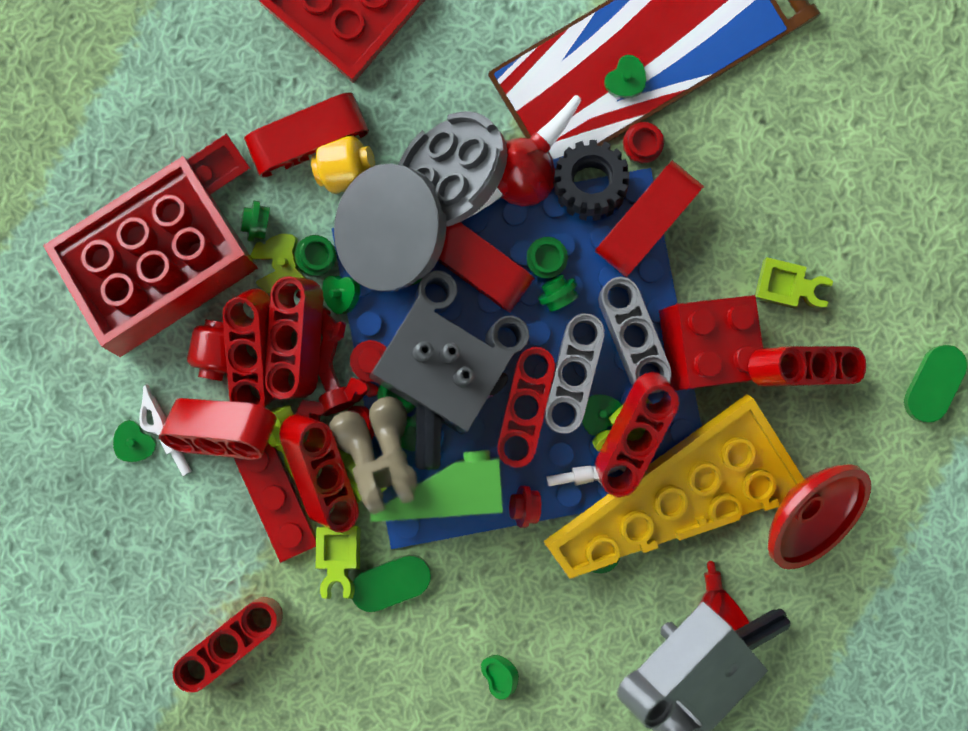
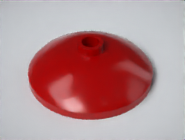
[768,464,871,570]

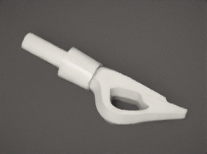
[139,384,192,476]
[546,465,626,487]

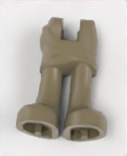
[329,397,418,514]

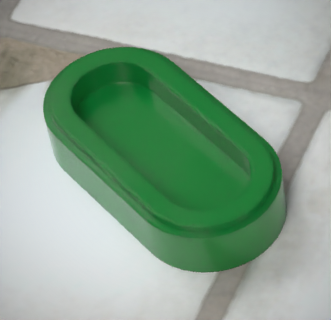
[904,345,967,422]
[352,555,431,612]

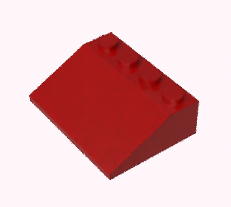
[43,156,258,357]

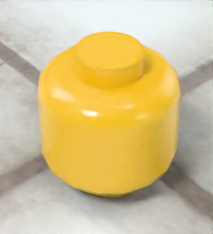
[311,135,376,194]

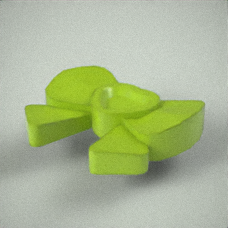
[250,234,306,294]

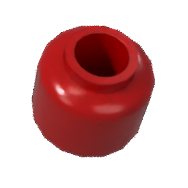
[187,319,227,381]

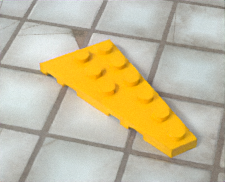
[543,394,804,579]

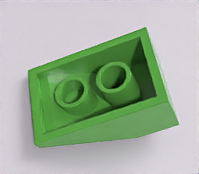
[370,450,503,522]

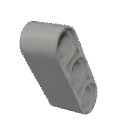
[598,277,672,394]
[544,314,604,433]

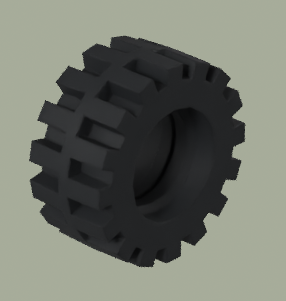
[554,140,629,221]

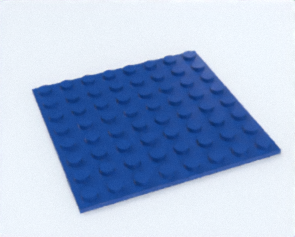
[331,168,702,549]

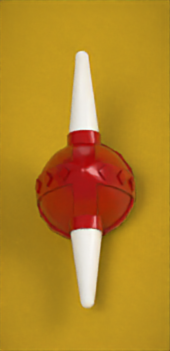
[466,95,581,219]

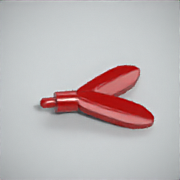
[699,561,750,631]

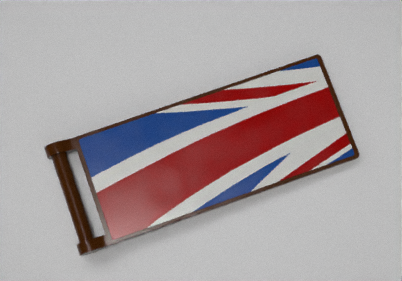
[488,0,821,170]

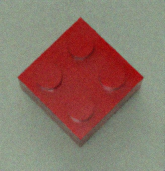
[659,295,763,391]

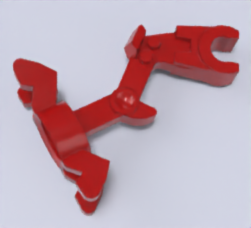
[296,291,379,421]

